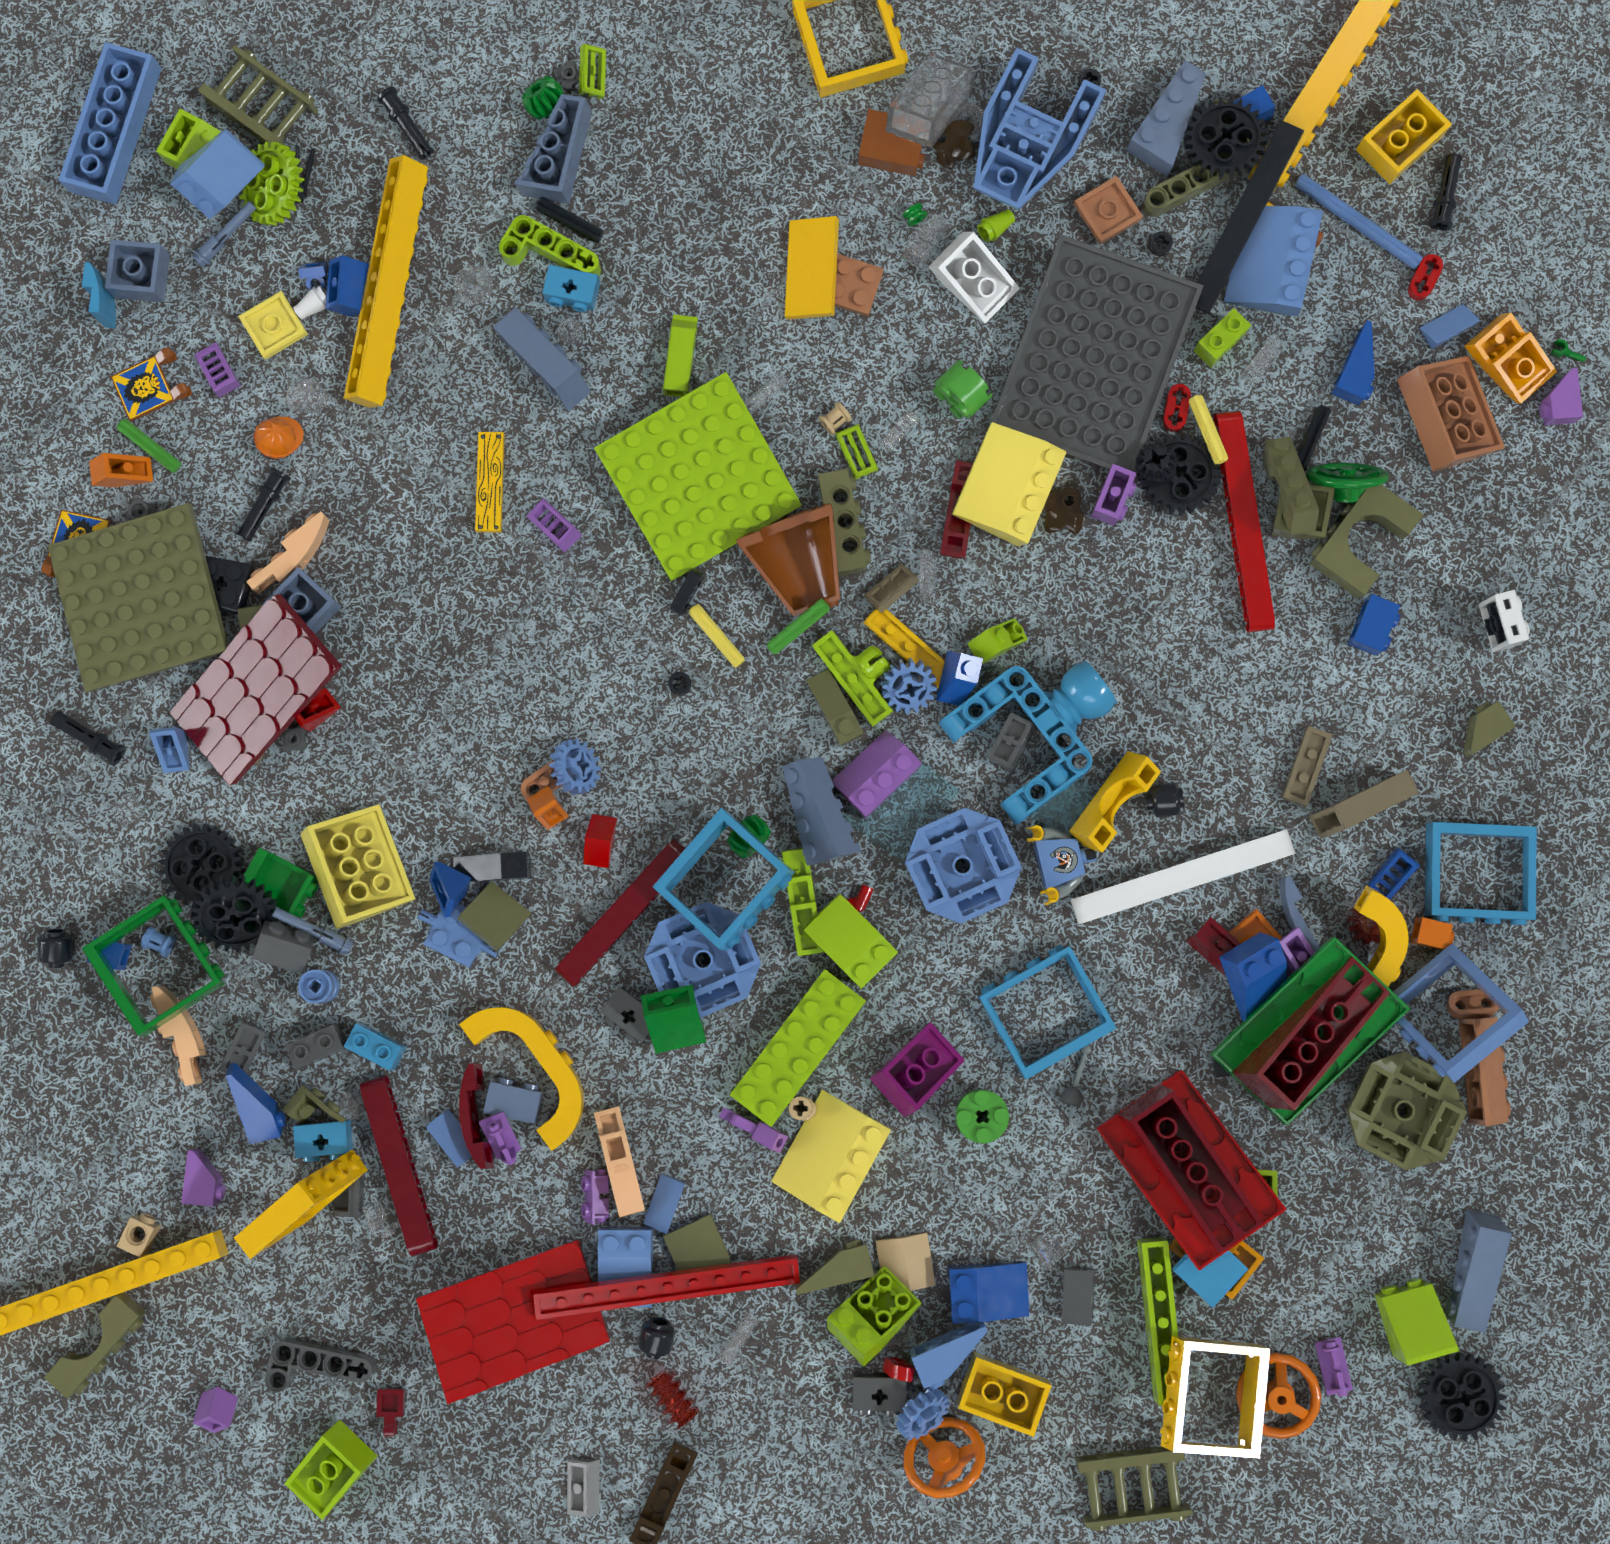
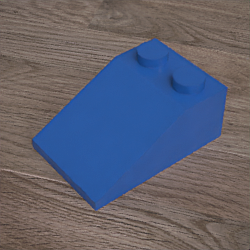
[1219,932,1287,1021]
[948,1262,1030,1324]

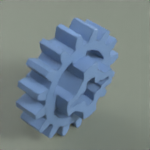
[881,658,937,714]
[549,739,601,795]
[896,1388,950,1441]

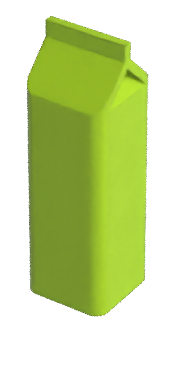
[663,314,698,397]

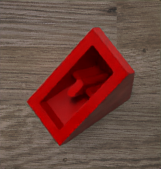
[295,688,341,732]
[583,814,618,869]

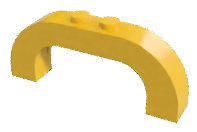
[1354,885,1409,987]
[459,1007,584,1151]

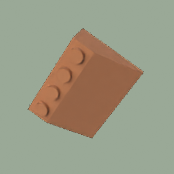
[1397,356,1505,472]

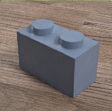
[483,1077,544,1123]

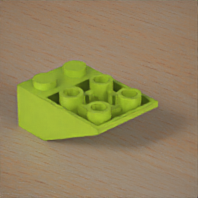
[156,109,251,169]
[827,1266,921,1367]

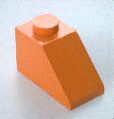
[89,453,153,488]

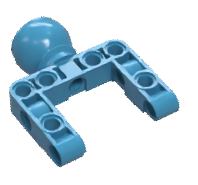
[939,661,1117,825]

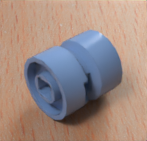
[298,970,340,1003]

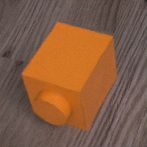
[1410,917,1454,950]

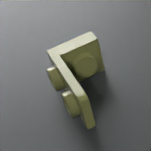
[282,1085,346,1124]

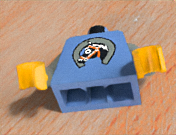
[1026,825,1097,905]

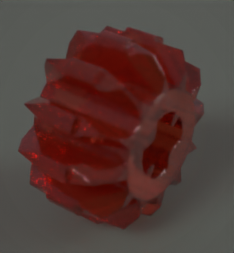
[1347,907,1380,944]

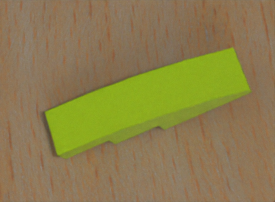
[782,848,823,956]

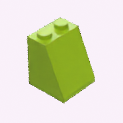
[1374,1278,1459,1366]

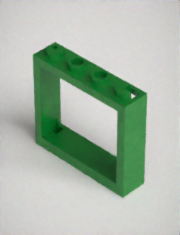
[82,895,226,1037]

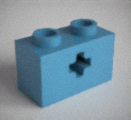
[542,265,600,313]
[344,1023,408,1071]
[293,1120,353,1162]

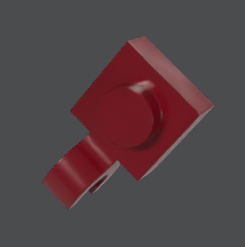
[376,1388,406,1436]

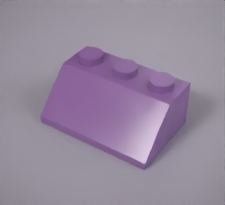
[832,730,922,819]

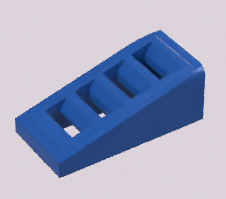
[1367,847,1420,900]

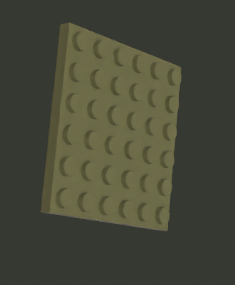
[48,503,228,692]

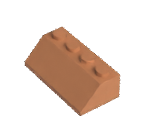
[1458,1016,1511,1126]

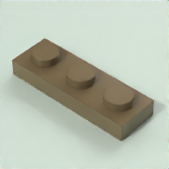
[1281,726,1333,807]

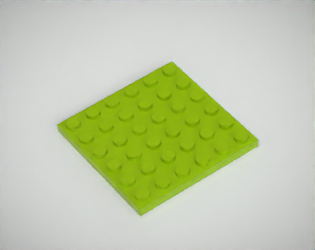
[594,372,802,581]

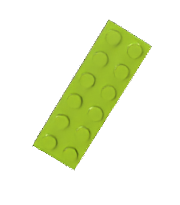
[730,969,866,1127]

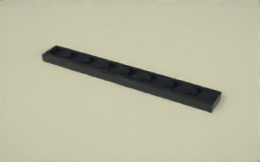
[1195,120,1304,314]

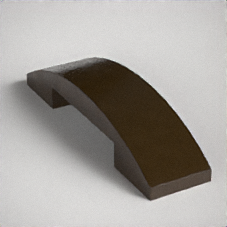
[629,1441,698,1544]

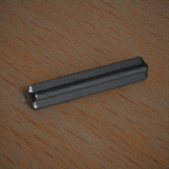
[535,197,604,243]
[1297,405,1331,472]

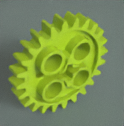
[239,141,304,226]

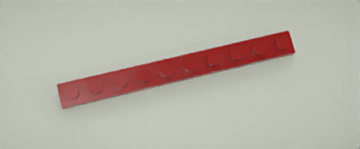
[533,1254,800,1320]

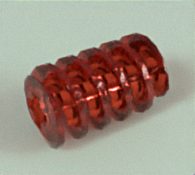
[643,1369,699,1430]

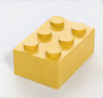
[1356,89,1452,185]
[956,1352,1052,1437]

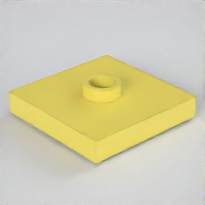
[238,291,308,360]

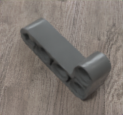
[265,1338,377,1393]

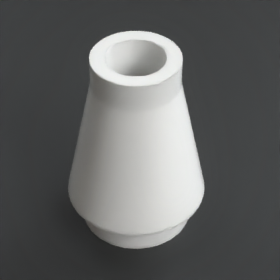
[293,285,327,320]

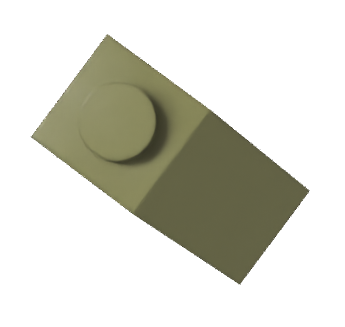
[1463,701,1516,757]

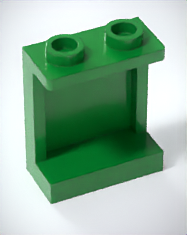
[244,848,319,918]
[641,984,707,1054]

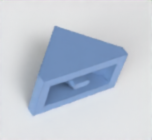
[149,727,190,773]

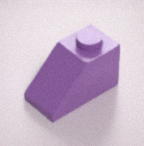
[1539,368,1583,425]
[1279,927,1315,977]
[181,1148,226,1207]

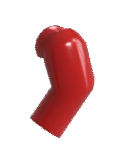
[845,884,874,912]

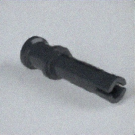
[377,87,434,160]
[1429,153,1462,231]
[236,467,291,542]
[50,711,126,766]

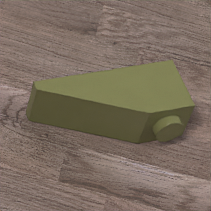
[806,669,864,748]
[796,1239,874,1295]

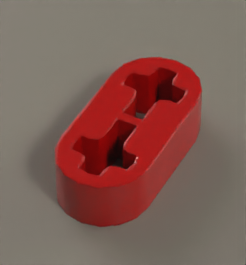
[1407,254,1443,301]
[1162,384,1191,432]
[882,1356,915,1382]

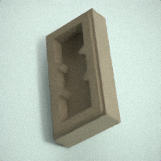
[864,564,919,613]

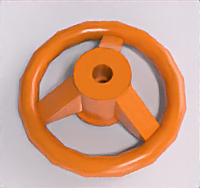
[1236,1352,1322,1439]
[903,1417,985,1499]

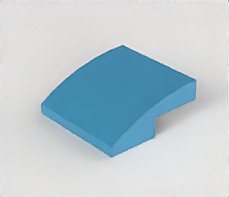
[82,262,116,329]
[1172,1250,1248,1308]

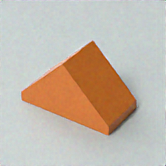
[526,786,569,830]

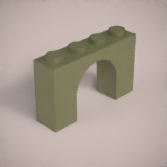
[1309,485,1423,599]

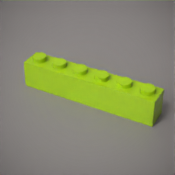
[1137,1237,1186,1406]

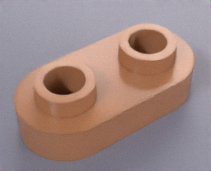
[521,761,563,799]
[1446,989,1499,1019]

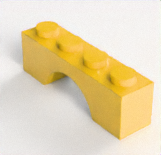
[1069,751,1161,853]

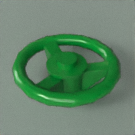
[1306,463,1389,502]

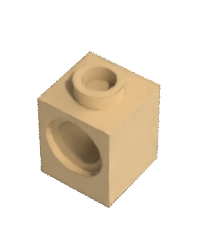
[116,1213,162,1257]

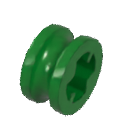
[902,203,928,227]

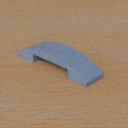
[1280,876,1321,952]

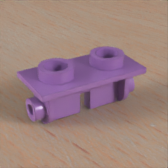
[479,1111,522,1165]
[581,1169,609,1225]
[1314,1337,1353,1396]

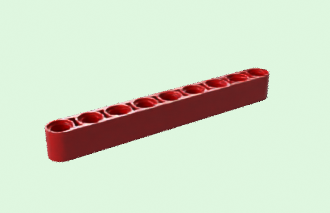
[1213,410,1275,633]

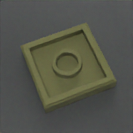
[457,881,531,952]
[663,1214,732,1271]

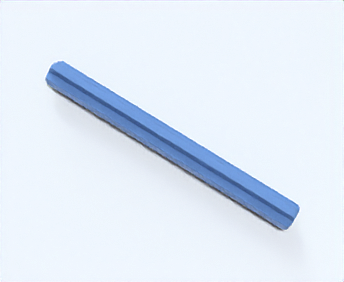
[1295,174,1423,269]

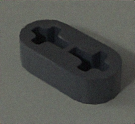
[670,568,705,616]

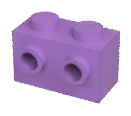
[1090,464,1137,526]

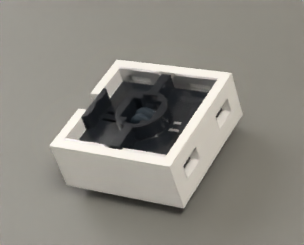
[1479,590,1530,652]

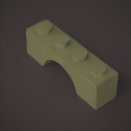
[1263,436,1319,535]
[44,1292,147,1399]

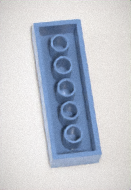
[58,42,162,205]

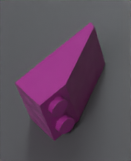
[869,1022,965,1117]

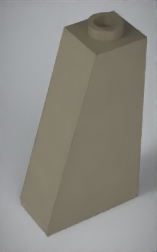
[1309,770,1419,839]

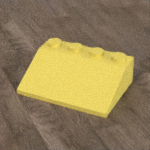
[952,422,1066,546]
[300,804,415,929]
[771,1090,891,1223]

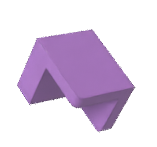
[193,1387,238,1433]

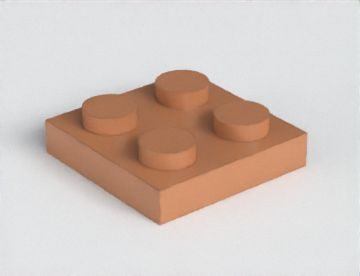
[1073,176,1143,245]
[835,254,884,317]

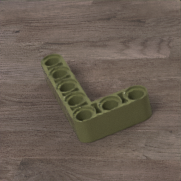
[1143,99,1250,217]

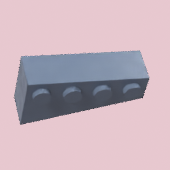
[1127,60,1206,177]
[515,94,592,204]
[493,307,591,411]
[783,757,862,866]
[1446,1209,1512,1333]

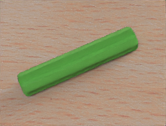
[117,419,181,473]
[767,599,830,655]

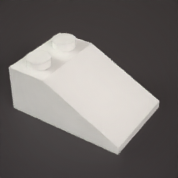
[928,232,1020,323]

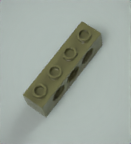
[818,468,871,576]

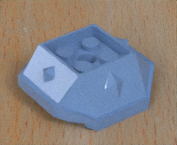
[905,808,1022,924]
[644,902,761,1018]

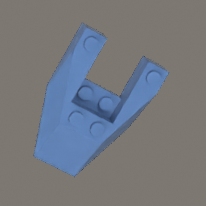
[973,48,1106,211]

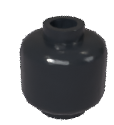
[1145,783,1184,818]
[37,929,73,968]
[638,1317,675,1359]

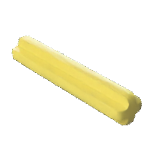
[1189,395,1228,465]
[689,604,745,668]

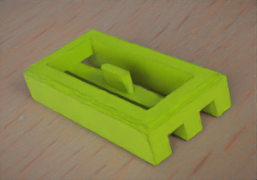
[579,43,606,99]
[835,424,878,480]

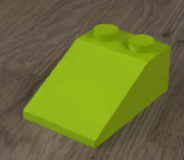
[803,893,898,989]
[284,1420,378,1520]

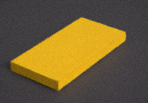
[785,216,839,319]

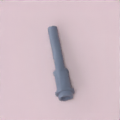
[193,201,256,267]
[272,907,353,955]

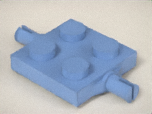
[418,904,501,968]

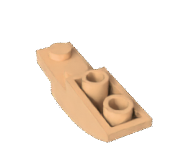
[247,511,330,594]
[150,986,207,1086]
[594,1106,645,1218]

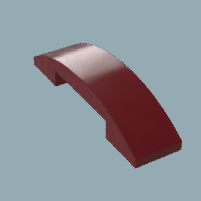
[940,460,973,560]
[459,1063,494,1169]

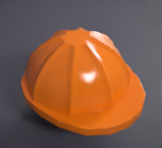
[253,417,304,460]

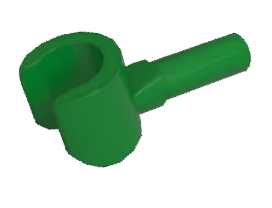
[1551,339,1586,362]

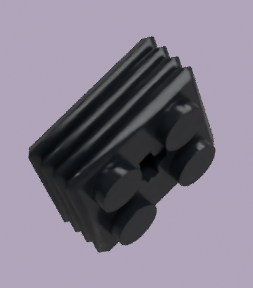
[205,555,254,615]

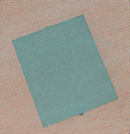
[844,763,960,864]

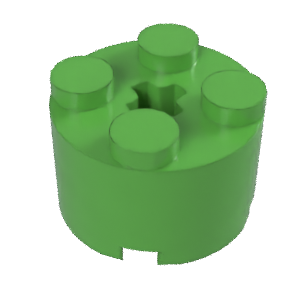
[933,360,992,419]
[955,1089,1009,1144]

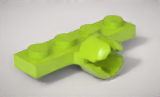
[812,630,894,727]

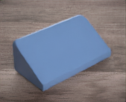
[1419,304,1480,349]
[426,1109,472,1167]
[643,1173,686,1234]

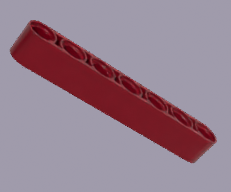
[554,838,686,988]
[360,1075,438,1257]

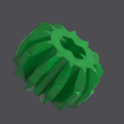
[521,76,564,120]
[727,814,771,859]

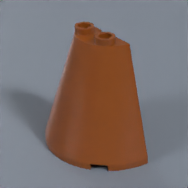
[736,503,841,617]

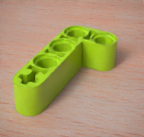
[499,215,601,276]

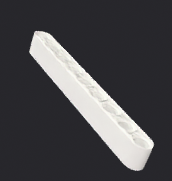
[1070,829,1296,924]

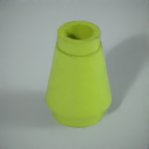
[977,209,1015,242]

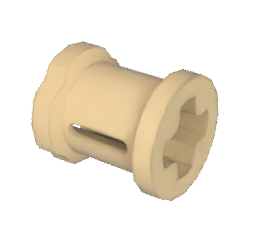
[818,402,852,435]
[789,1096,817,1121]

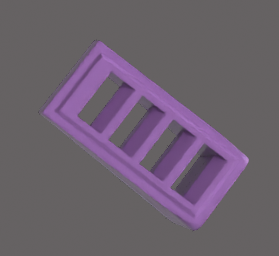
[194,343,241,398]
[526,498,582,553]

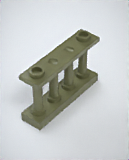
[198,45,318,145]
[1075,1446,1193,1531]

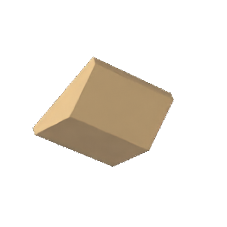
[875,1232,935,1291]

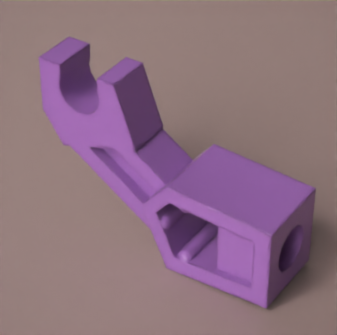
[719,1107,788,1153]

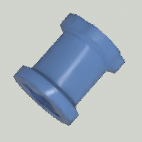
[141,926,176,958]

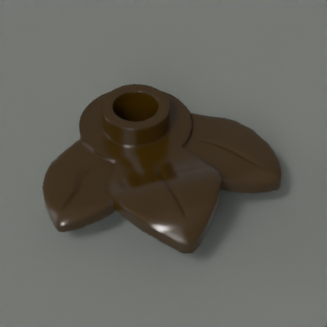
[929,120,975,170]
[1042,488,1085,535]

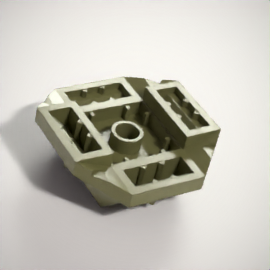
[1346,1051,1467,1170]

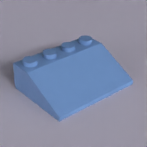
[1224,206,1323,317]

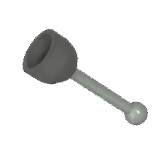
[1060,1045,1091,1107]

